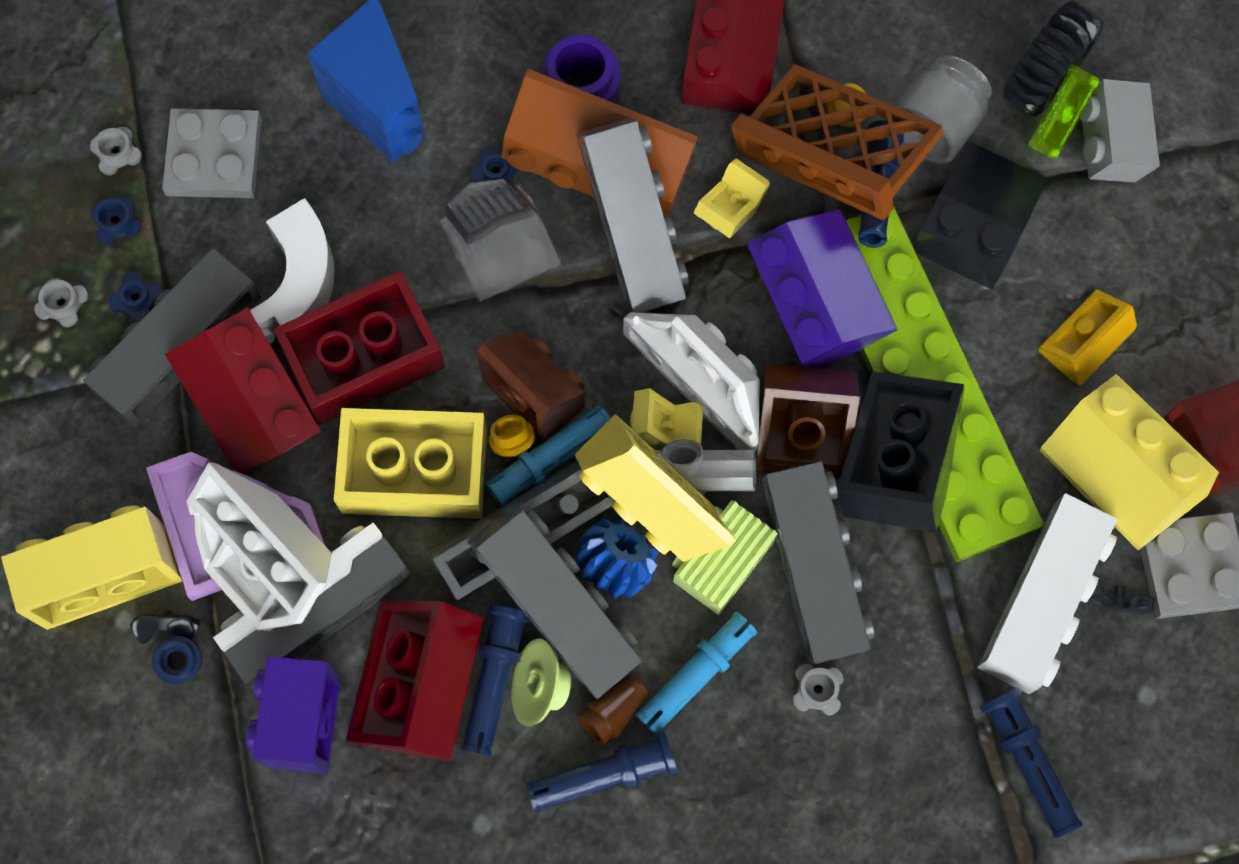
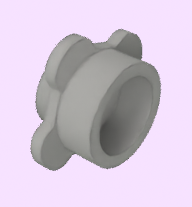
[90,127,142,175]
[34,278,88,327]
[793,664,843,715]

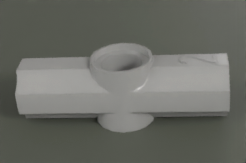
[655,439,757,495]

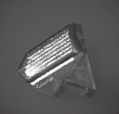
[439,179,561,302]

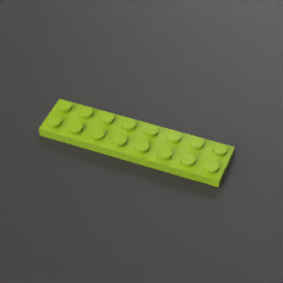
[846,208,1045,563]

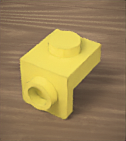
[694,159,770,238]
[630,388,703,450]

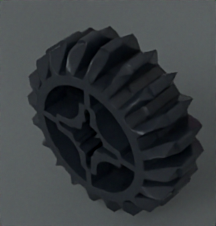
[1004,1,1103,117]

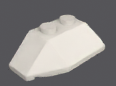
[623,312,760,452]
[186,462,332,630]

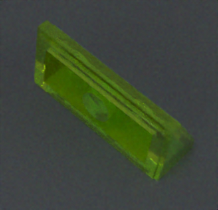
[1028,64,1100,160]

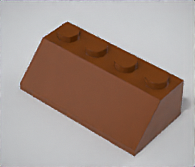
[501,69,698,216]

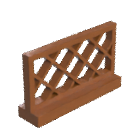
[731,64,943,221]

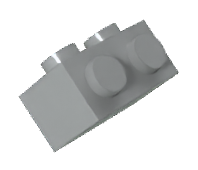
[1079,79,1160,182]

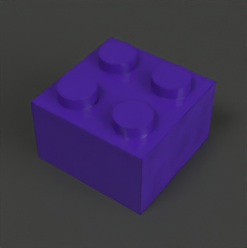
[246,656,342,774]

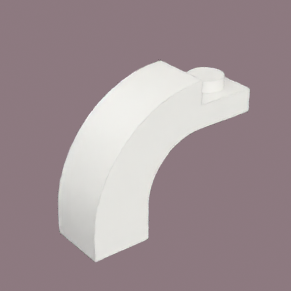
[250,198,335,344]

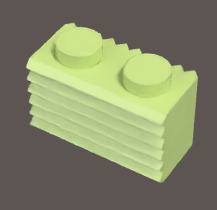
[672,500,778,616]

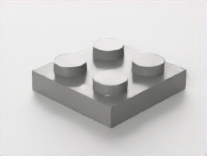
[162,109,262,198]
[1140,512,1239,619]

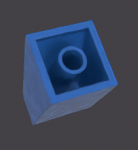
[307,0,425,163]

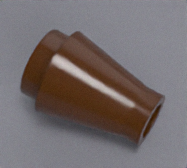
[577,674,649,746]

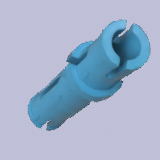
[484,405,610,507]
[634,611,757,737]

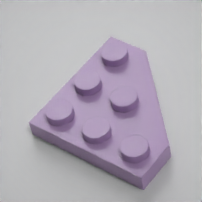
[146,452,326,601]

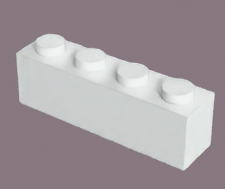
[977,493,1117,694]

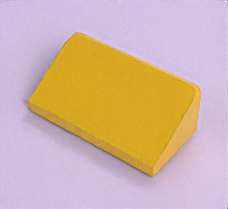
[1038,289,1137,385]

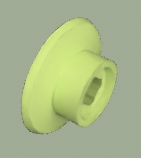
[511,638,571,726]

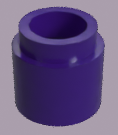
[540,35,621,105]

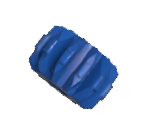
[575,517,658,599]

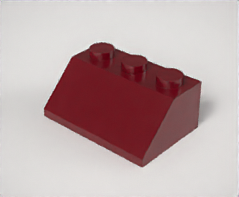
[681,0,784,114]
[165,308,321,473]
[346,601,484,761]

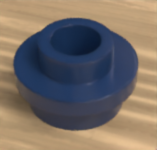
[152,636,202,684]

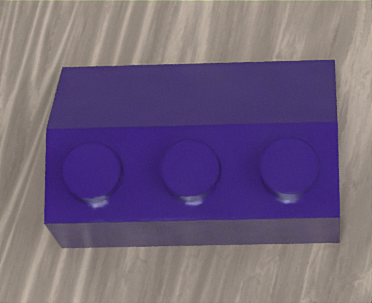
[747,210,898,369]

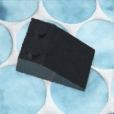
[913,141,1048,290]
[837,371,965,533]

